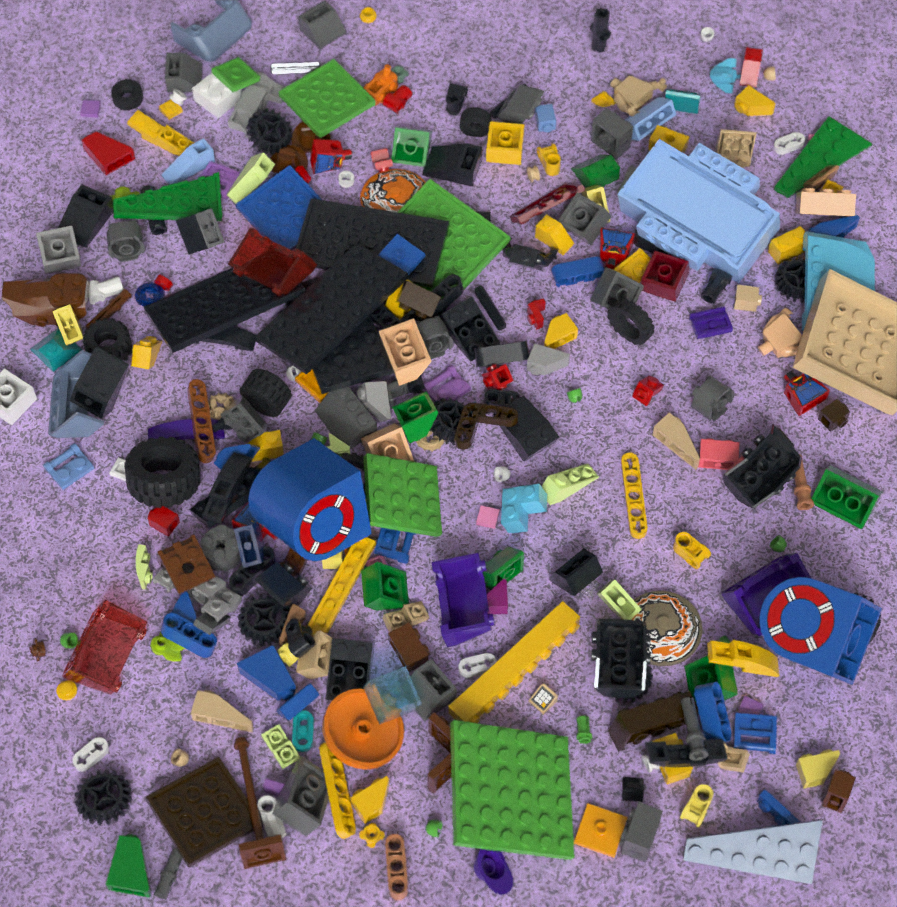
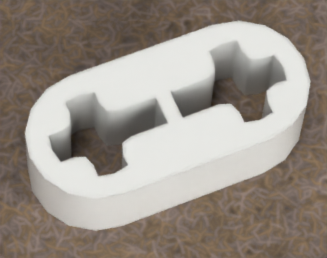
[773,132,805,155]
[459,653,497,678]
[73,737,109,771]

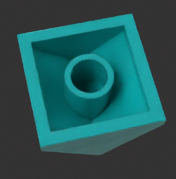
[665,89,701,114]

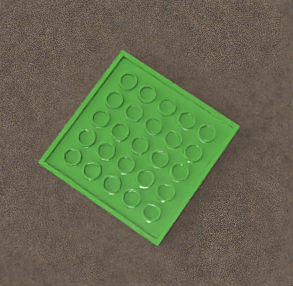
[397,179,511,316]
[450,720,574,859]

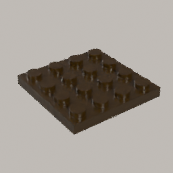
[145,757,263,868]

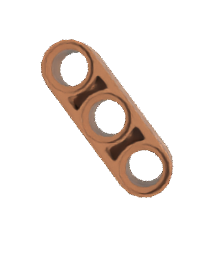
[385,834,408,900]

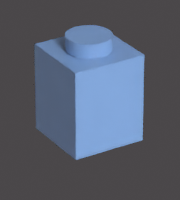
[535,104,556,132]

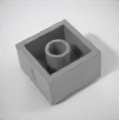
[36,226,81,274]

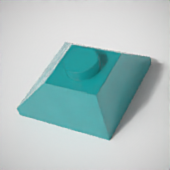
[30,328,82,372]

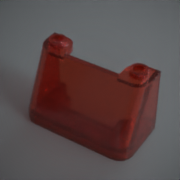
[228,227,317,296]
[62,599,148,695]

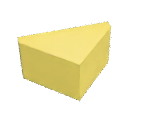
[53,304,83,346]

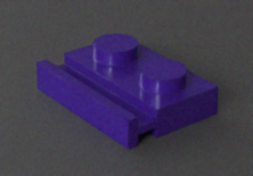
[689,306,733,340]

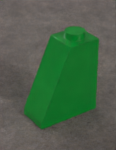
[106,834,151,898]

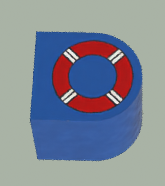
[249,438,372,561]
[760,577,882,685]

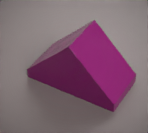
[487,579,508,615]

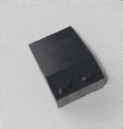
[492,395,560,462]

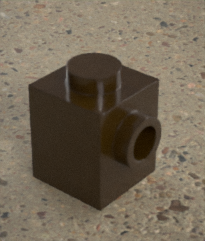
[818,399,850,432]

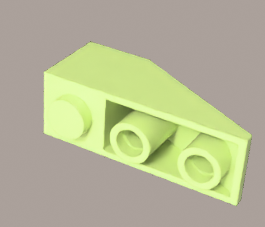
[227,153,275,204]
[542,464,599,505]

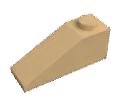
[653,413,700,470]
[191,690,253,732]

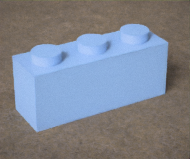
[625,97,677,141]

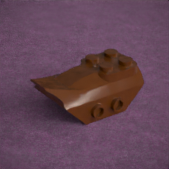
[1,273,90,327]

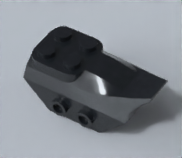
[723,424,802,508]
[591,618,651,698]

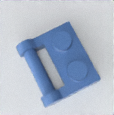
[42,443,95,490]

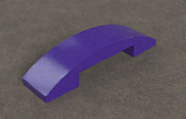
[148,419,225,440]

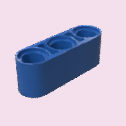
[551,256,605,287]
[161,613,217,658]
[694,682,732,742]

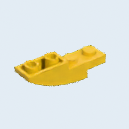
[127,110,194,156]
[707,640,780,677]

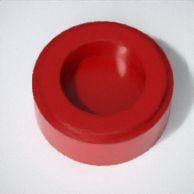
[154,275,173,291]

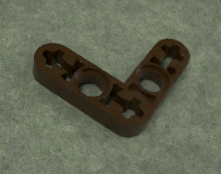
[454,403,518,450]

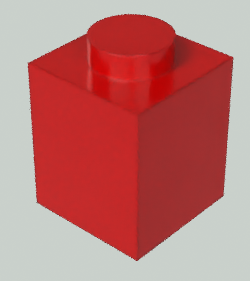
[147,506,180,537]

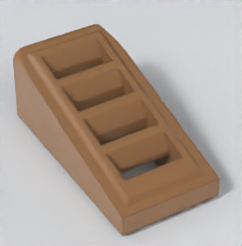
[279,604,306,648]

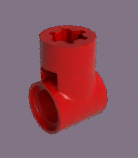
[383,85,412,114]

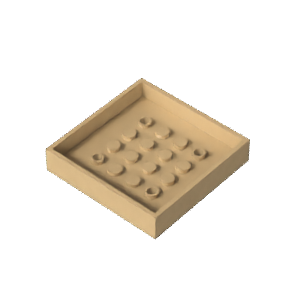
[792,269,897,415]

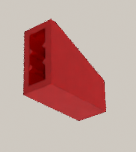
[81,131,135,176]

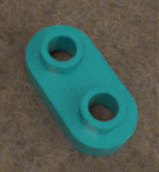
[292,710,314,752]

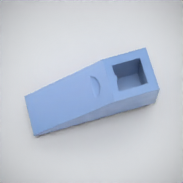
[161,138,215,185]

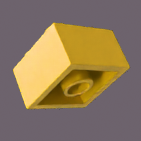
[486,121,525,165]

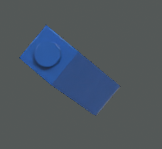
[237,645,296,701]

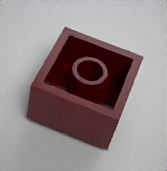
[641,251,689,302]

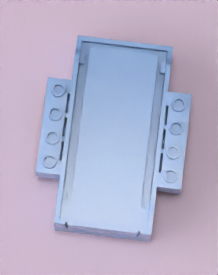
[617,139,780,283]

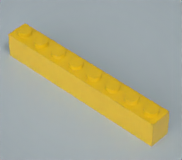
[448,601,580,723]

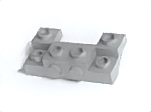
[228,71,285,138]
[153,563,242,622]

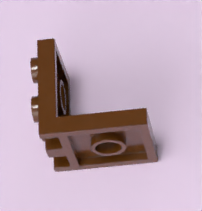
[157,534,215,595]
[427,712,452,794]

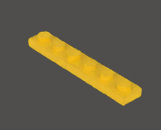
[308,537,376,636]

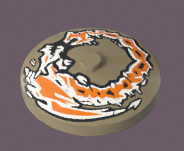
[631,591,703,666]

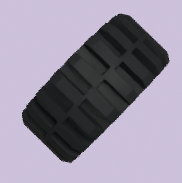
[124,436,200,508]

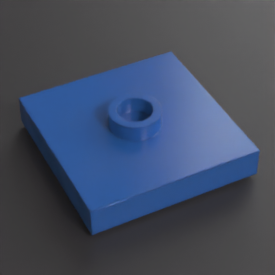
[378,234,425,275]

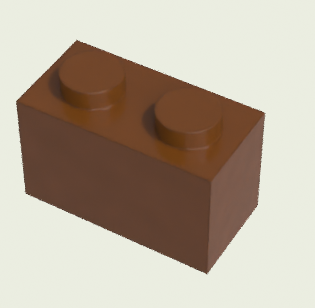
[388,623,430,673]
[821,769,856,814]

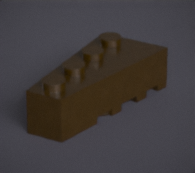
[608,691,699,752]

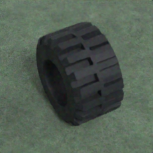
[83,318,133,361]
[239,369,292,417]

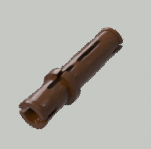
[85,289,132,328]

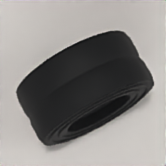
[111,79,143,111]
[459,107,492,137]

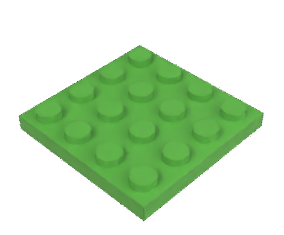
[278,59,376,138]
[364,453,442,537]

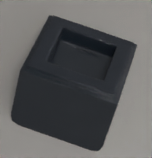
[622,777,644,802]

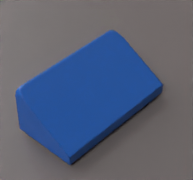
[276,683,319,720]

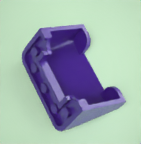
[721,552,812,636]
[431,553,495,648]

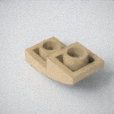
[382,601,430,632]

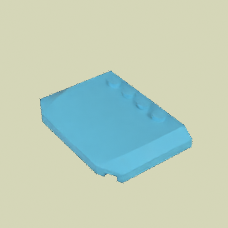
[802,231,875,331]

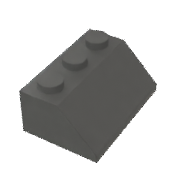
[315,386,377,449]

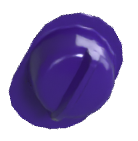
[473,849,513,895]

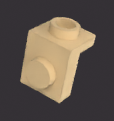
[717,742,750,773]

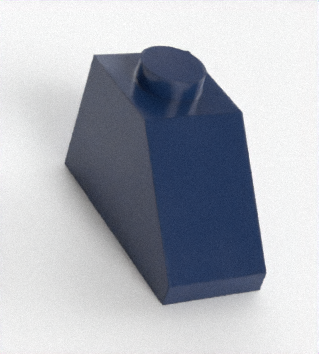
[234,523,264,568]

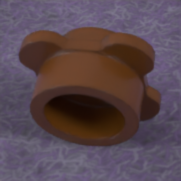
[30,638,46,662]

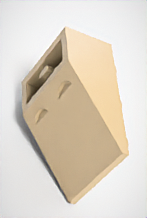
[715,129,757,168]

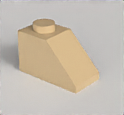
[296,631,332,679]

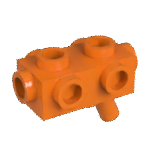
[363,64,398,106]

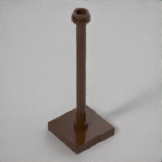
[234,737,286,869]

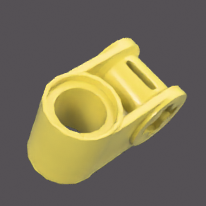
[680,784,713,828]

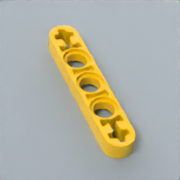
[621,452,648,539]
[319,742,356,839]

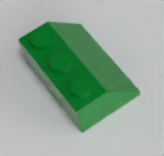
[811,465,883,530]

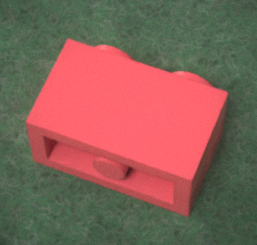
[698,438,740,470]

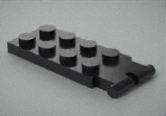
[189,457,272,528]

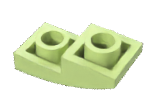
[136,544,153,590]
[261,724,300,769]

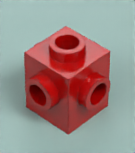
[481,363,514,390]

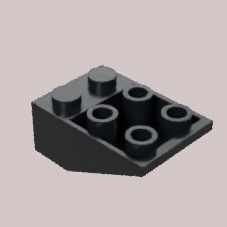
[422,143,482,187]
[58,184,113,248]
[439,297,501,362]
[70,347,129,419]
[325,638,375,700]

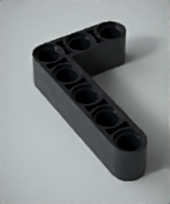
[370,274,464,330]

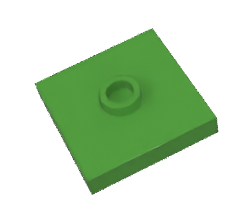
[211,57,260,92]

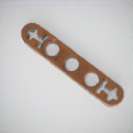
[187,379,216,463]

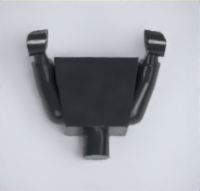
[503,237,559,271]

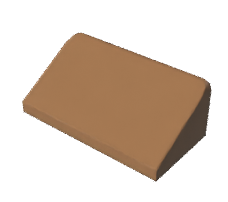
[803,165,839,191]

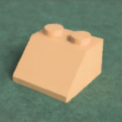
[361,423,415,462]

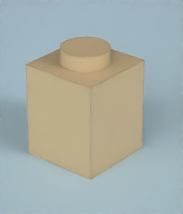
[734,285,762,312]

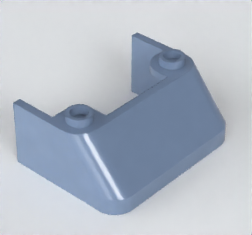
[171,0,252,62]
[48,350,104,438]

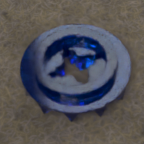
[135,283,164,307]

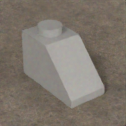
[527,343,570,375]
[357,381,391,422]

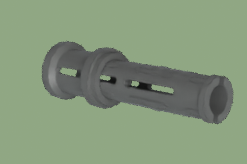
[681,697,708,760]

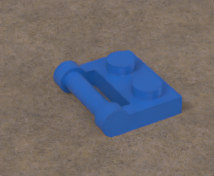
[374,528,416,564]
[733,713,777,754]

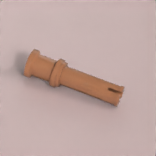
[794,454,814,510]

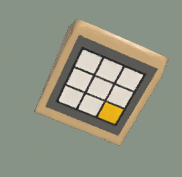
[528,683,558,715]

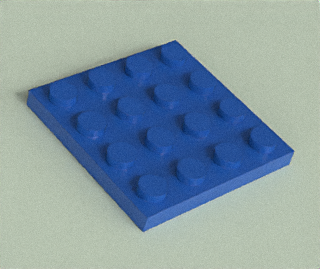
[235,165,322,258]

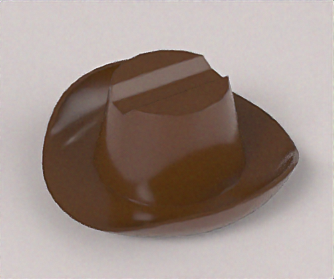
[291,121,331,153]
[270,145,308,174]

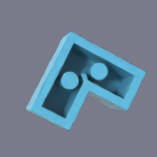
[501,484,547,533]

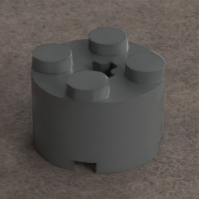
[106,220,145,262]
[416,316,453,359]
[691,375,734,421]
[200,525,241,571]

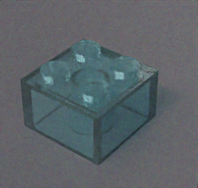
[363,666,422,725]

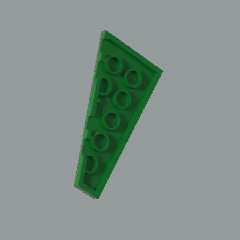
[773,116,872,198]
[113,172,222,221]

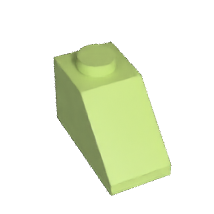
[596,580,642,620]

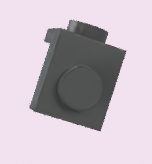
[387,380,408,409]

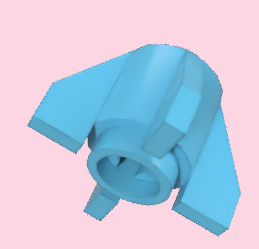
[710,58,741,94]

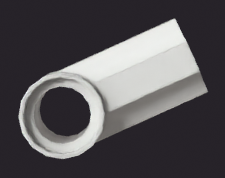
[88,277,123,305]
[258,795,287,838]

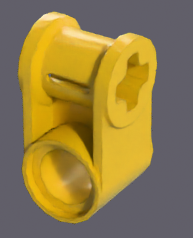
[537,143,561,176]
[673,532,711,569]

